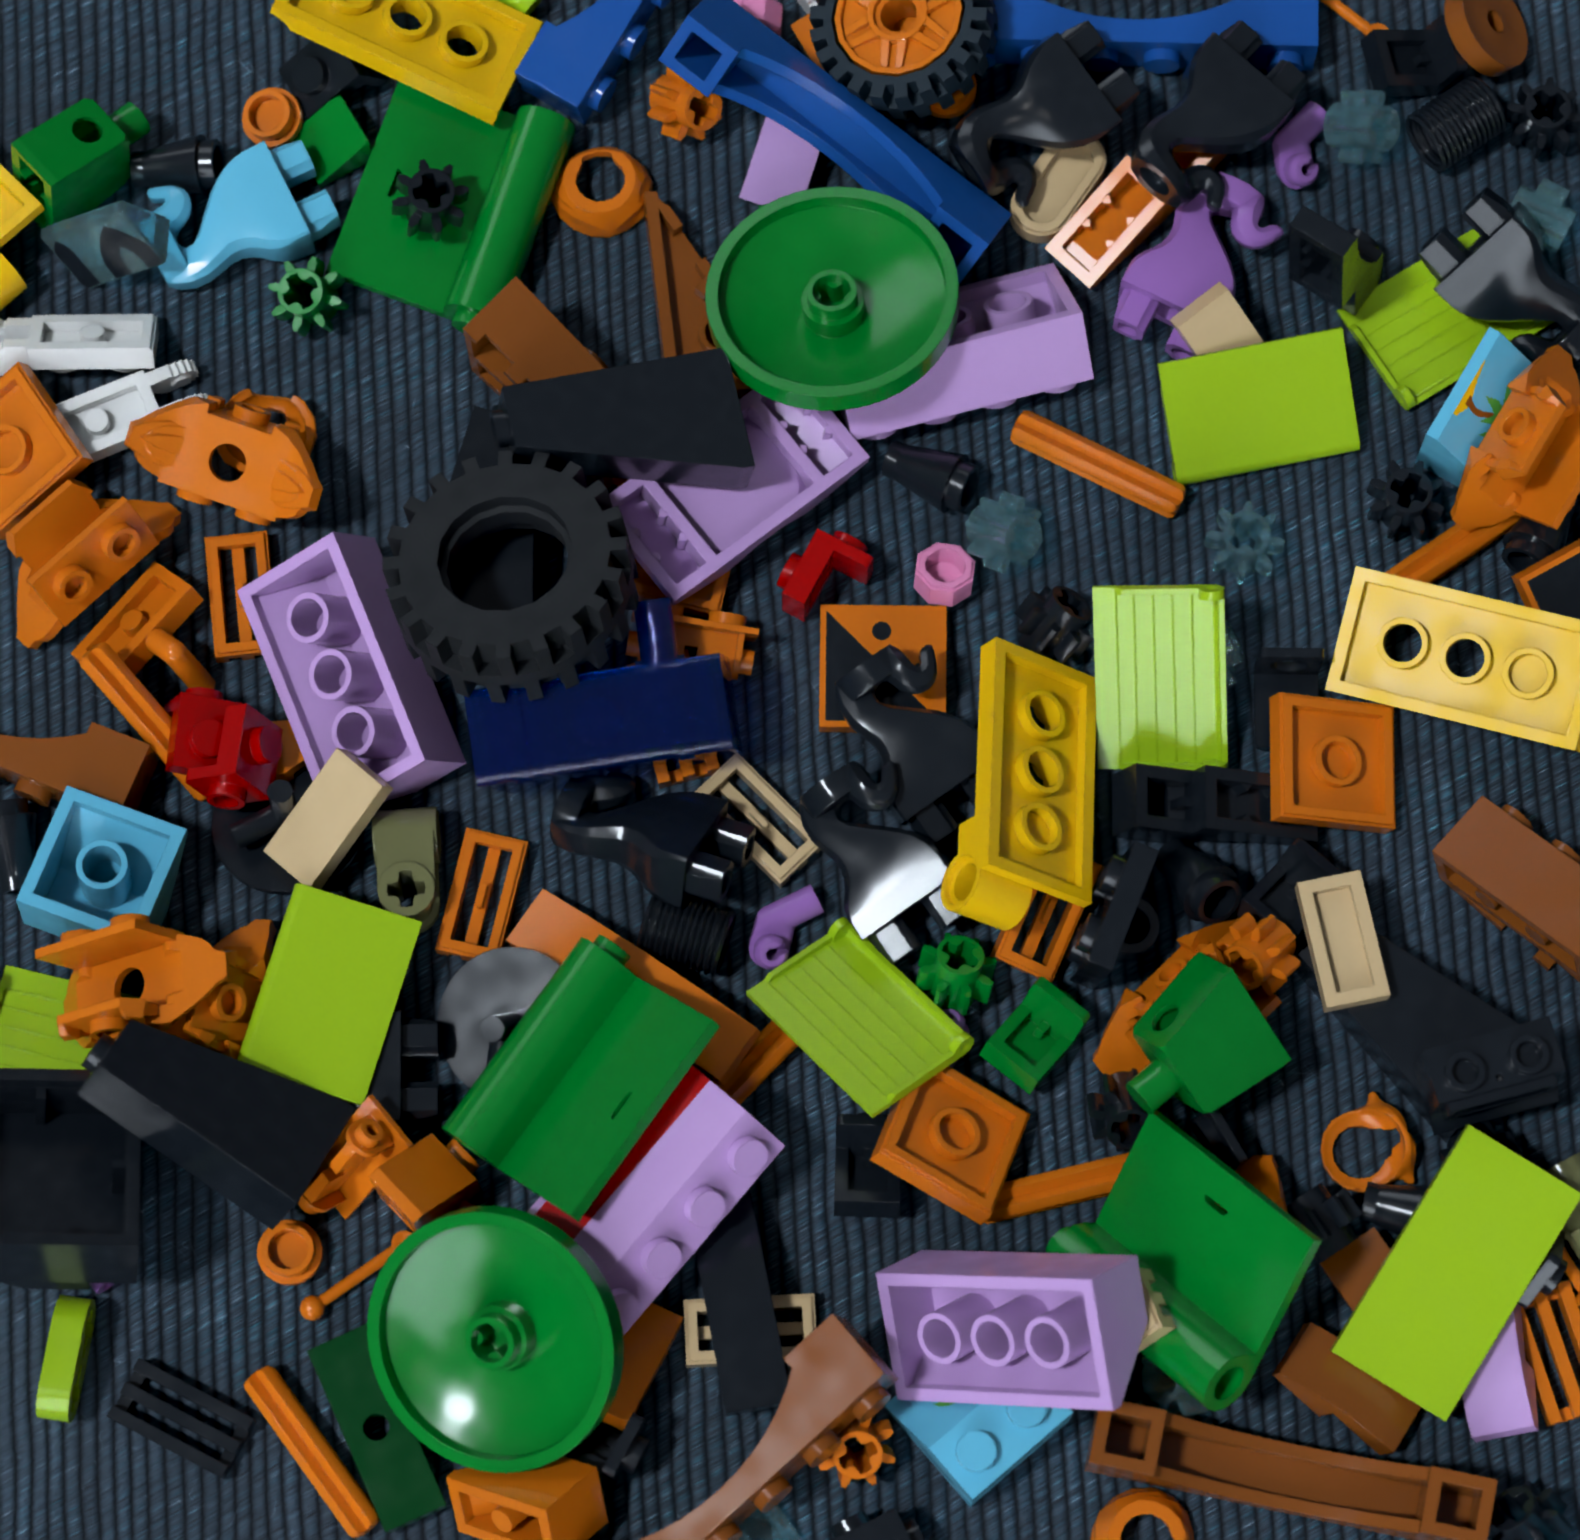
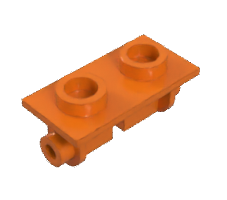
[625,601,760,680]
[298,1094,413,1220]

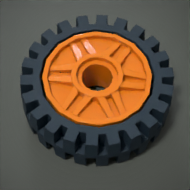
[809,0,998,119]

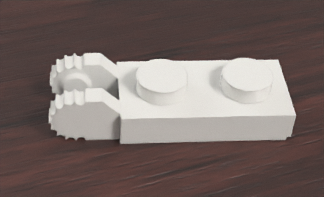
[0,314,159,376]
[56,359,208,463]

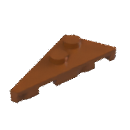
[643,191,753,398]

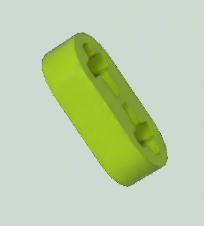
[36,1294,96,1423]

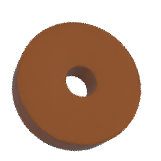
[1444,0,1528,77]

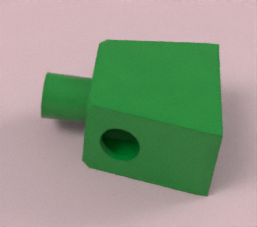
[11,98,150,242]
[1125,952,1292,1114]

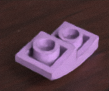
[739,116,820,205]
[1462,1304,1539,1442]

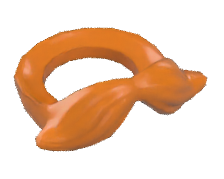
[1320,1091,1417,1194]

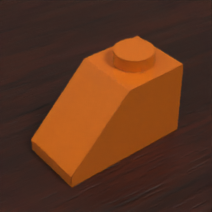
[368,1133,481,1232]
[446,1456,609,1540]

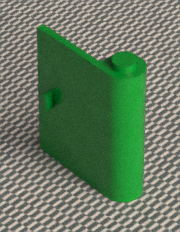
[325,81,576,333]
[441,934,720,1222]
[1046,1111,1322,1411]

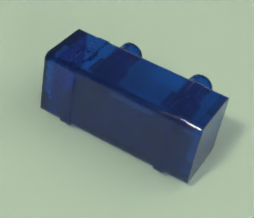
[464,598,742,789]

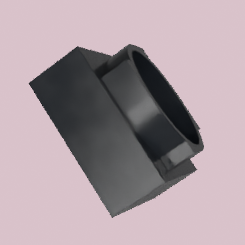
[0,1068,141,1290]

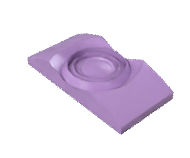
[609,390,870,606]

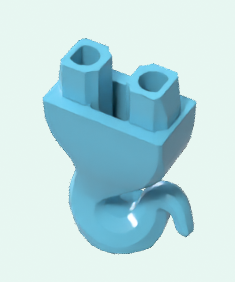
[140,140,341,290]

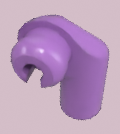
[1272,101,1331,190]
[748,884,824,970]

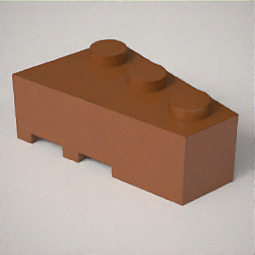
[463,276,614,489]
[1432,795,1580,999]

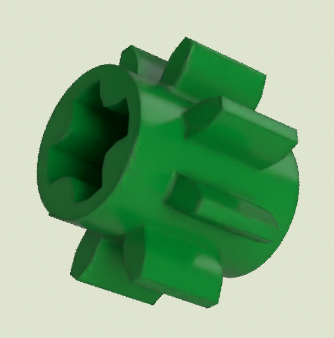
[268,256,349,337]
[915,933,997,1016]

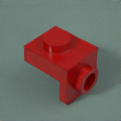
[777,528,874,622]
[164,687,243,775]
[185,703,283,810]

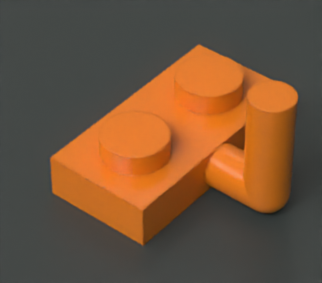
[70,561,216,689]

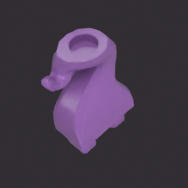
[1112,172,1284,359]

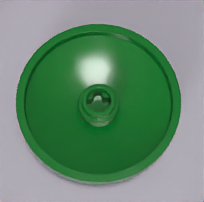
[705,187,959,411]
[367,1206,624,1473]

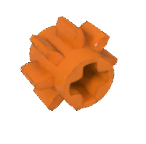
[647,67,723,141]
[1216,912,1301,996]
[818,1417,896,1488]

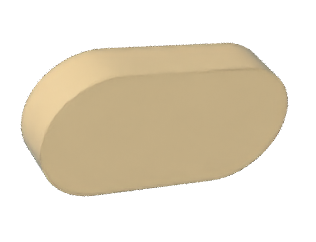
[1010,139,1106,244]

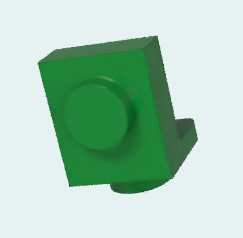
[979,977,1090,1095]

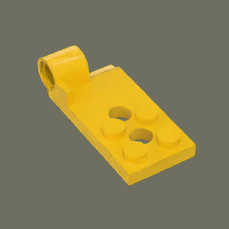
[270,0,543,125]
[1325,566,1580,752]
[941,636,1096,931]

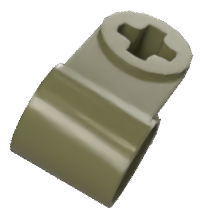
[372,806,441,934]

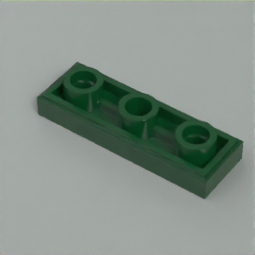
[307,1324,448,1534]

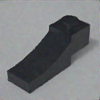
[1289,205,1383,316]
[1112,763,1318,846]

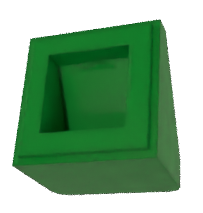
[292,95,371,188]

